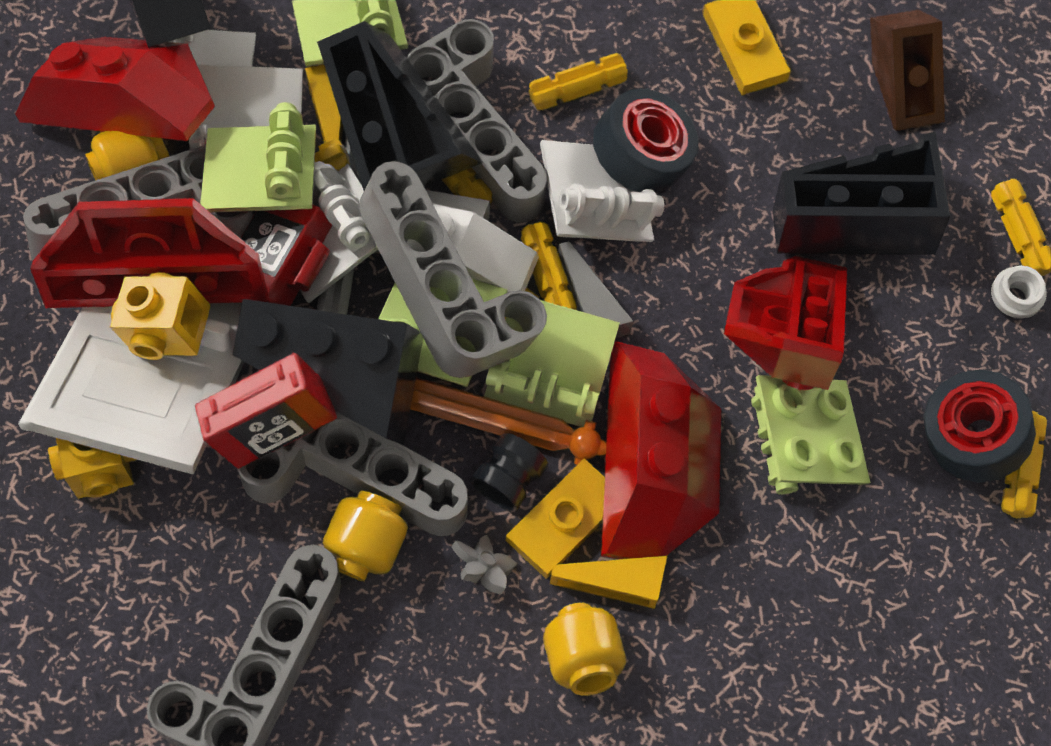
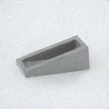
[558,241,633,338]

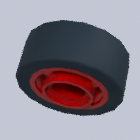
[593,88,698,193]
[923,369,1036,483]

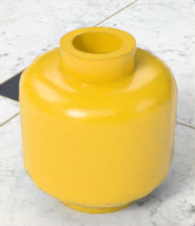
[85,131,169,181]
[323,491,408,582]
[543,603,627,696]

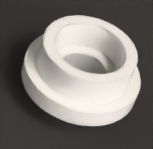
[991,266,1047,318]

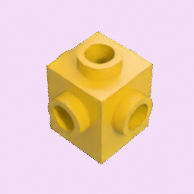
[110,273,211,360]
[48,438,137,499]

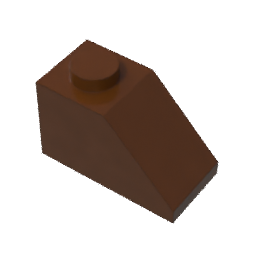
[870,9,945,131]

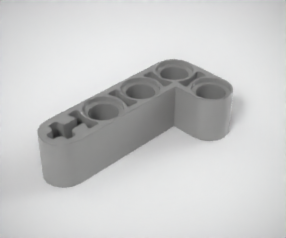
[407,19,547,222]
[23,146,253,261]
[359,161,547,378]
[237,412,468,536]
[147,545,342,746]

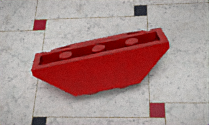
[15,37,215,141]
[30,198,268,308]
[724,256,847,390]
[601,341,721,560]

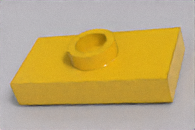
[703,0,791,95]
[505,458,605,579]

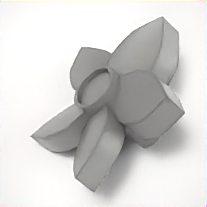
[451,535,518,595]

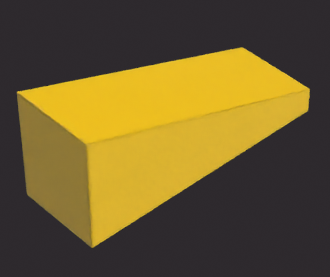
[305,64,343,143]
[550,556,667,609]

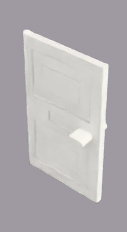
[19,303,245,474]

